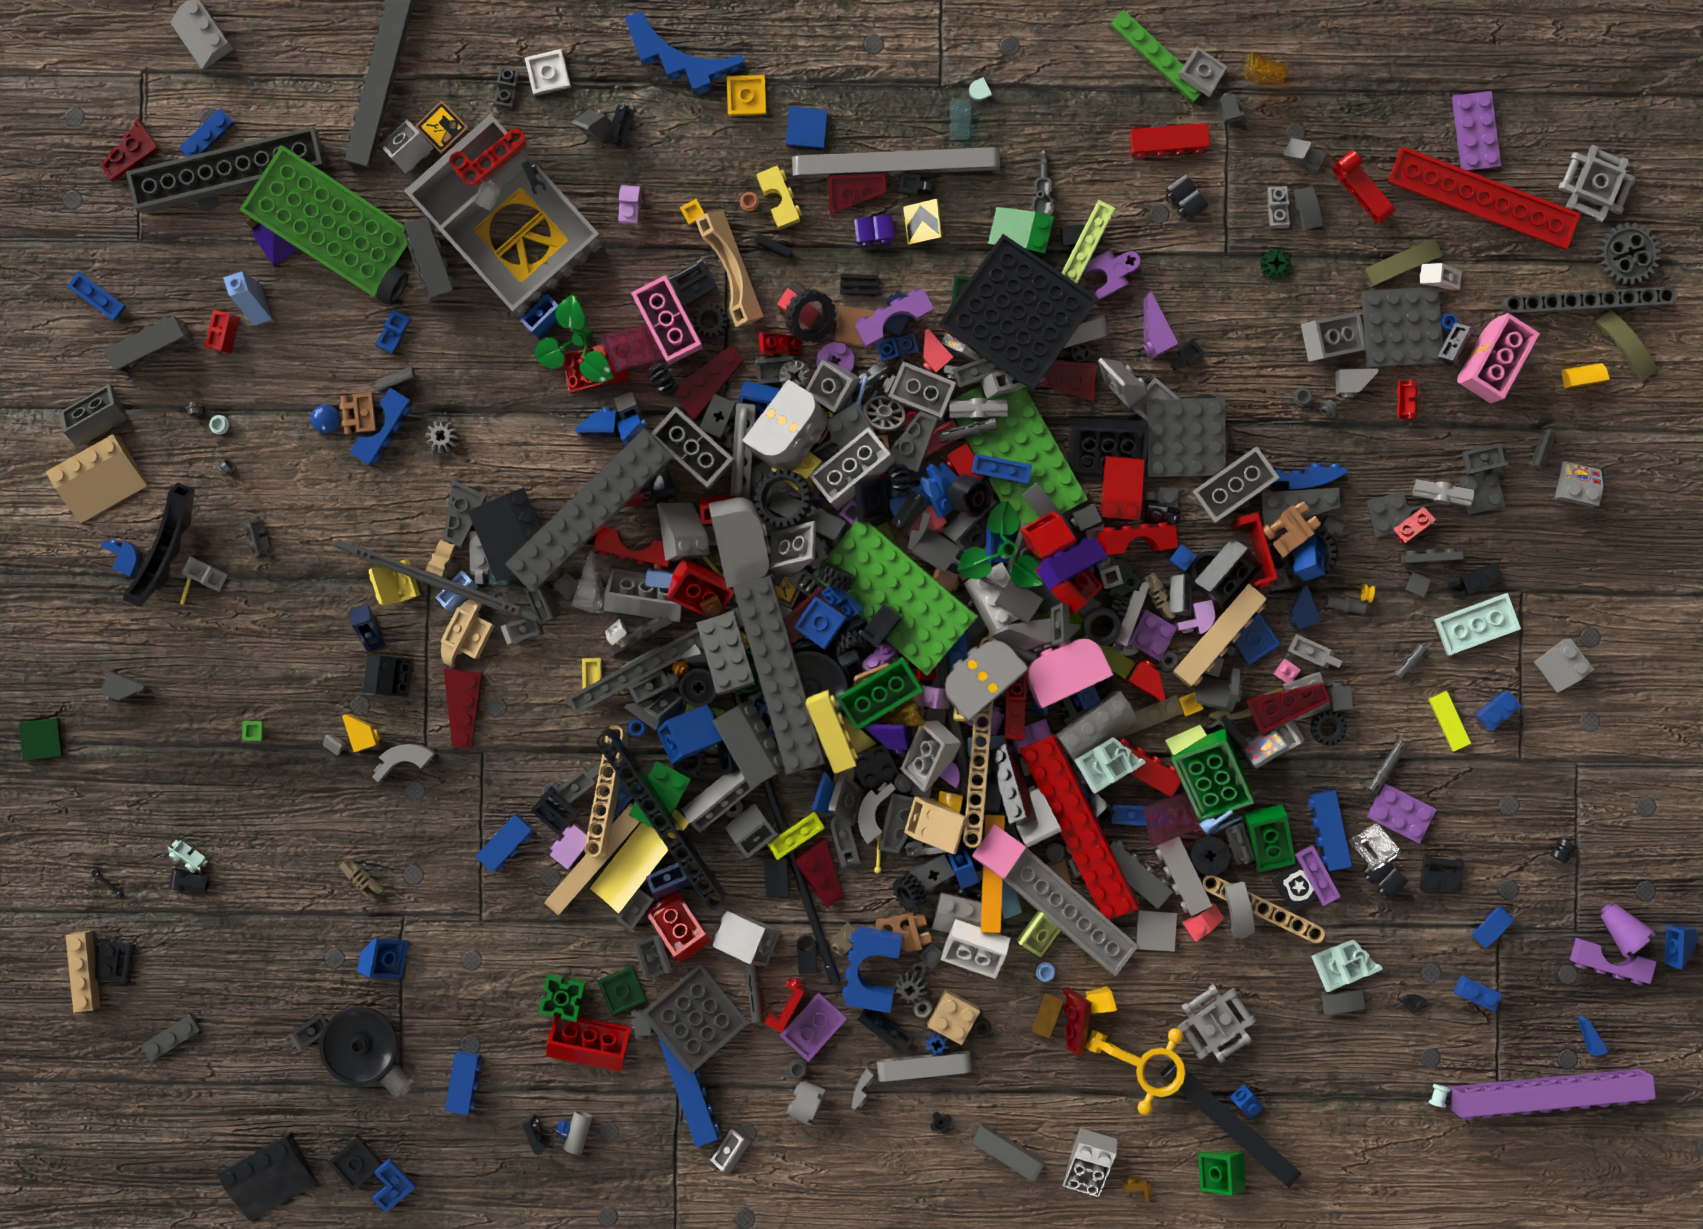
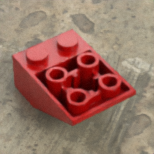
[564,342,628,393]

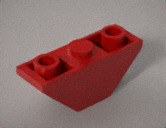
[758,333,802,357]

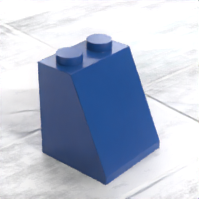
[657,704,723,765]

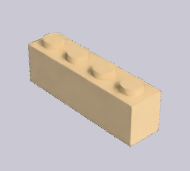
[66,930,101,1013]

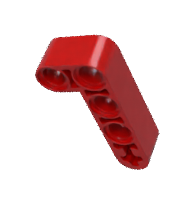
[449,129,527,188]
[1332,150,1395,224]

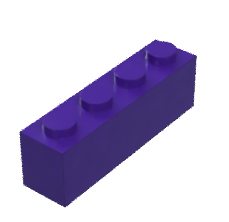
[1037,537,1108,590]

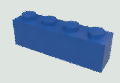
[1308,790,1352,871]

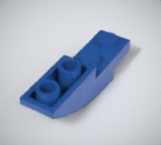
[1274,463,1348,490]

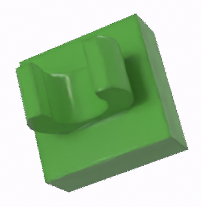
[242,721,264,741]

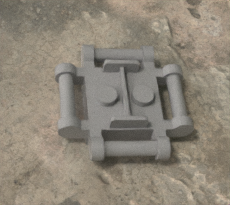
[1558,145,1636,223]
[1177,984,1256,1063]

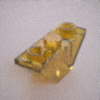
[1244,52,1287,85]
[877,697,925,726]

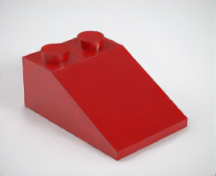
[1099,456,1144,520]
[645,891,712,963]

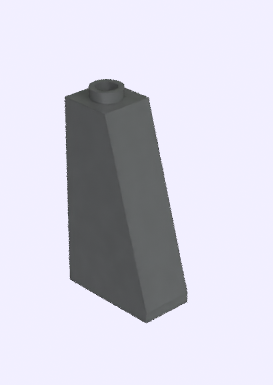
[970,1122,1044,1182]

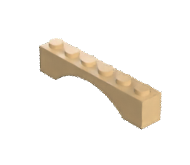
[696,210,764,327]

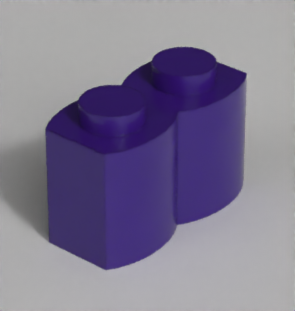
[854,215,895,247]

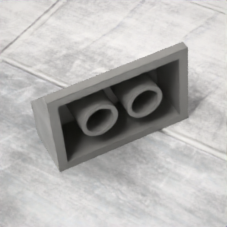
[170,0,234,70]
[932,891,982,933]

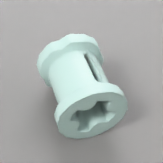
[1428,1084,1451,1108]

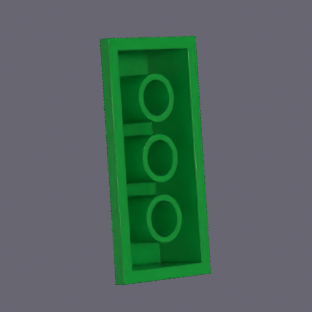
[836,657,923,731]

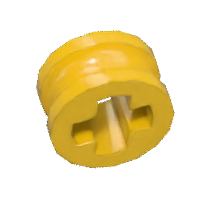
[1361,584,1375,603]

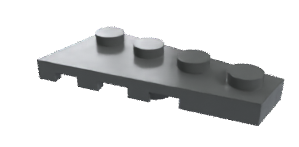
[1260,488,1340,526]

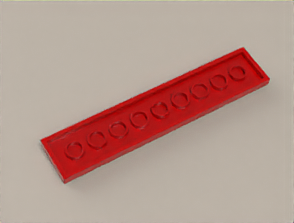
[1387,146,1581,250]
[1020,734,1140,920]

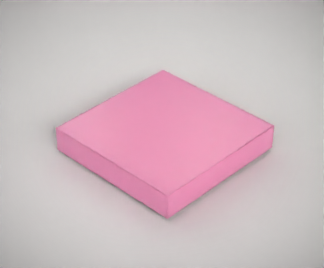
[972,824,1026,879]

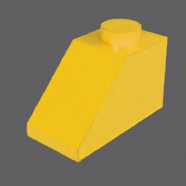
[342,714,381,752]
[1085,986,1117,1014]

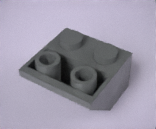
[725,803,778,859]

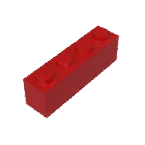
[1129,123,1210,159]
[1115,737,1181,797]

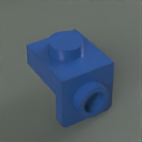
[1071,685,1101,710]
[1230,1085,1264,1120]

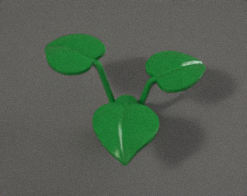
[535,294,614,382]
[957,500,1043,588]

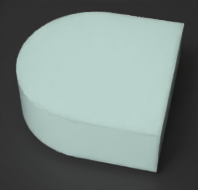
[969,77,992,101]

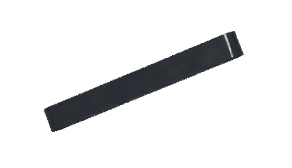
[1160,1060,1302,1188]

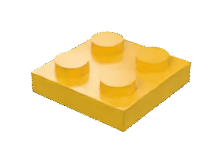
[727,75,766,116]

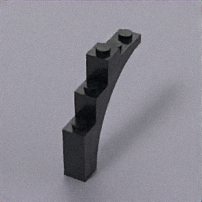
[123,483,195,607]

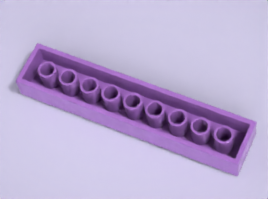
[1448,1069,1655,1120]

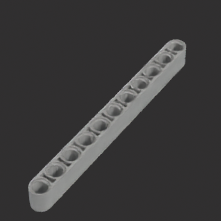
[792,147,1000,178]

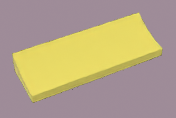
[590,809,689,913]

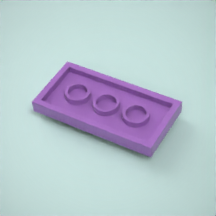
[1452,91,1501,171]

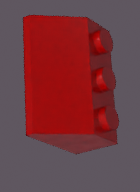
[1034,549,1104,614]
[667,557,735,617]

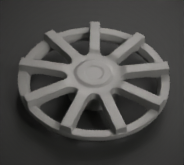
[863,396,905,432]

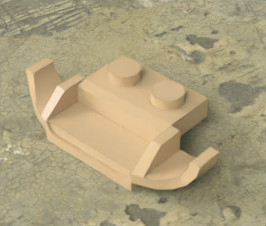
[440,599,495,669]

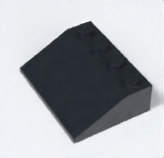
[1068,418,1149,483]
[467,488,541,583]
[217,1133,318,1221]

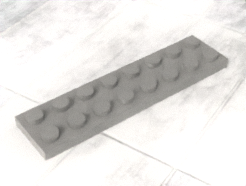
[1003,848,1138,976]

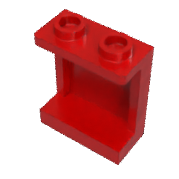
[764,977,805,1033]

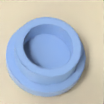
[1036,962,1055,982]

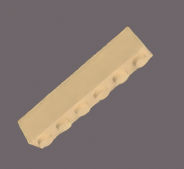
[1172,584,1267,688]

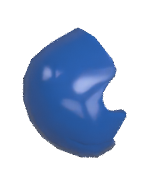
[310,404,341,434]

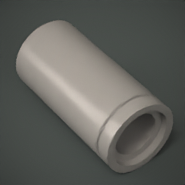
[563,1111,593,1155]

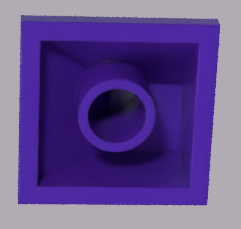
[252,224,299,266]
[865,725,912,754]

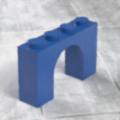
[842,926,903,1013]

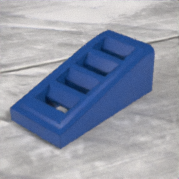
[1577,1016,1609,1057]

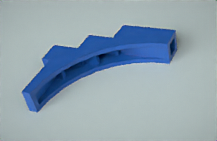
[624,11,745,94]

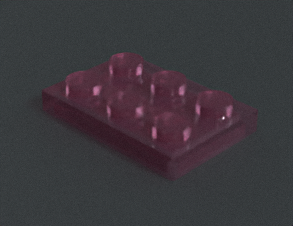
[601,323,662,373]
[1143,791,1200,846]

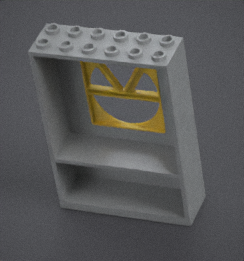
[404,114,603,317]

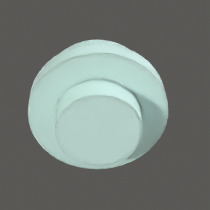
[209,415,229,434]

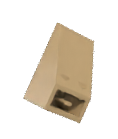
[904,796,967,854]

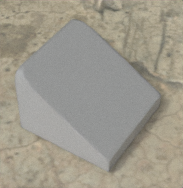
[323,734,346,756]

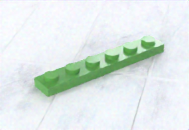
[1110,10,1202,103]

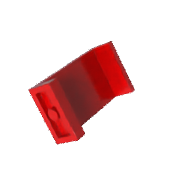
[1231,512,1278,591]

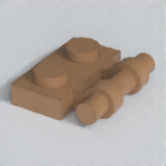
[339,392,377,435]

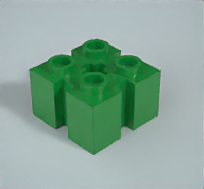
[538,973,587,1022]

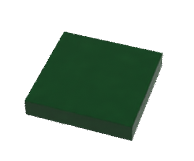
[19,718,63,761]
[597,965,648,1016]

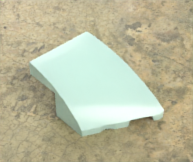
[1074,737,1146,793]
[1311,940,1382,992]

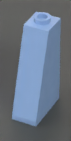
[223,271,272,326]

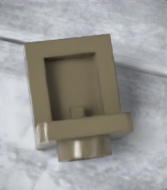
[828,922,856,956]

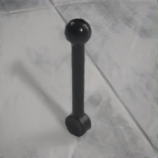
[91,869,124,898]

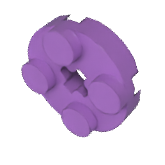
[816,342,855,372]

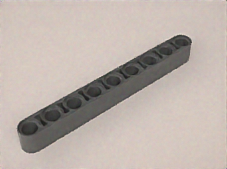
[1501,287,1677,315]

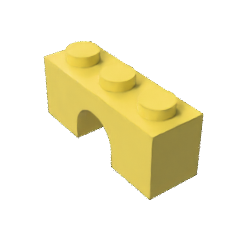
[756,165,802,231]

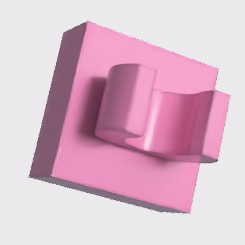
[1273,659,1301,683]

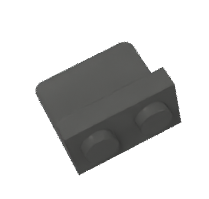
[1195,668,1243,712]

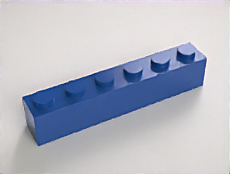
[658,1036,721,1147]

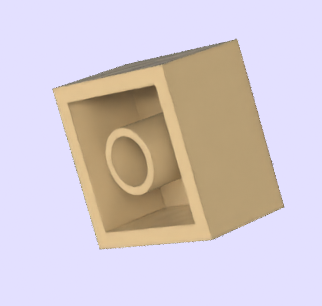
[927,989,980,1045]

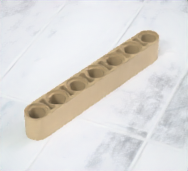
[585,726,629,859]
[544,803,640,916]
[1200,874,1325,943]

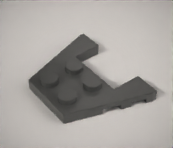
[607,616,672,657]

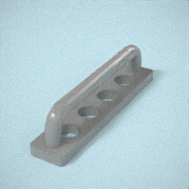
[730,403,756,500]

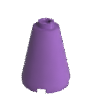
[1601,903,1656,958]

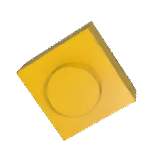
[680,199,704,226]
[1178,691,1203,716]

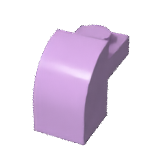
[618,185,642,224]
[1175,600,1215,634]

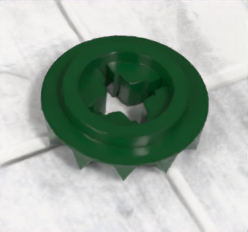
[1260,248,1292,279]

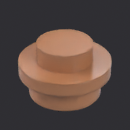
[740,192,759,211]

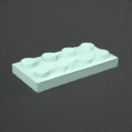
[1434,593,1521,655]

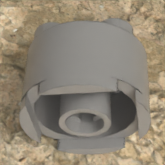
[787,1081,826,1126]

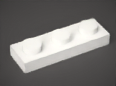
[605,619,627,646]

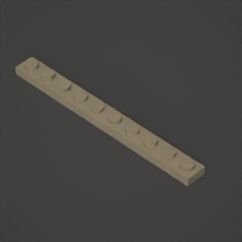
[1019,695,1183,776]

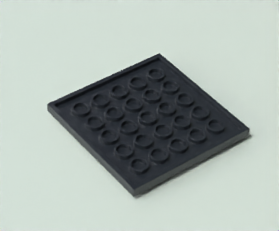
[937,234,1098,391]

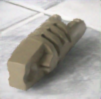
[1143,573,1177,620]
[339,858,384,902]

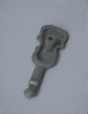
[1031,150,1055,215]

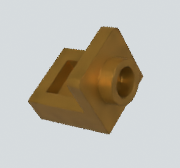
[1122,1177,1152,1202]

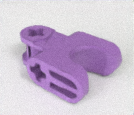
[1083,250,1140,301]

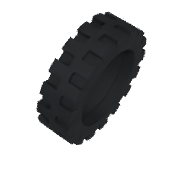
[785,289,836,342]

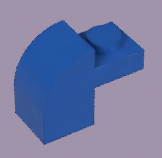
[101,539,142,577]

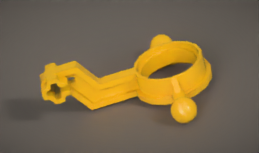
[1085,1028,1185,1116]

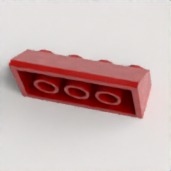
[546,1013,631,1072]

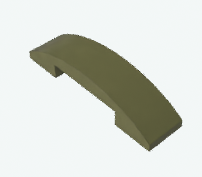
[1365,239,1443,287]
[1595,310,1658,382]
[1207,688,1283,720]

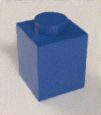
[1167,544,1197,572]

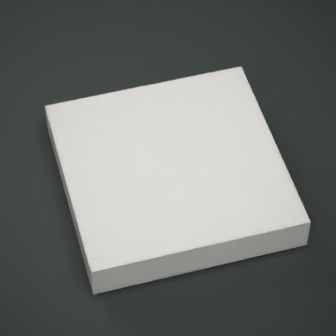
[525,49,571,96]

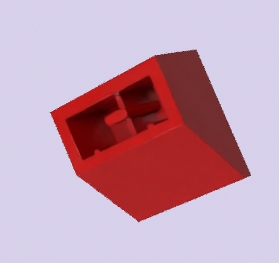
[1020,511,1077,560]

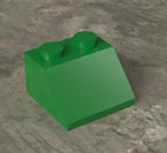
[1198,1150,1246,1196]

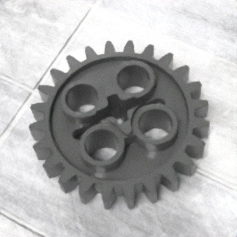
[1596,222,1661,285]

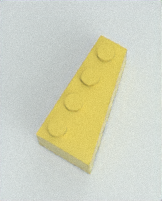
[806,690,858,774]

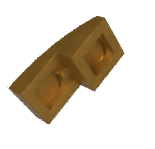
[1031,993,1064,1039]

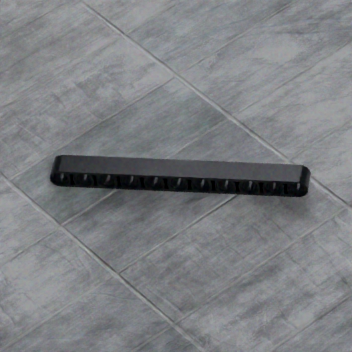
[597,729,725,910]

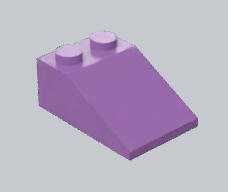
[1143,292,1178,359]

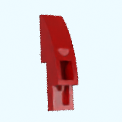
[1004,662,1027,741]

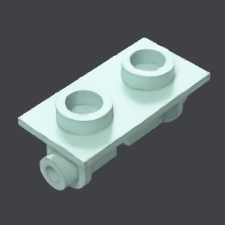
[168,840,208,874]

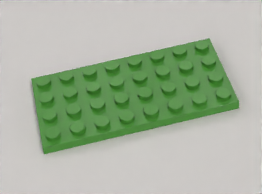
[239,145,407,297]
[948,384,1088,533]
[812,520,978,676]

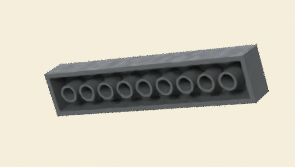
[126,127,327,213]
[505,429,675,592]
[733,576,826,774]

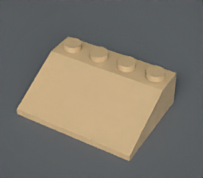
[46,434,148,524]

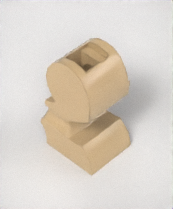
[426,539,456,578]

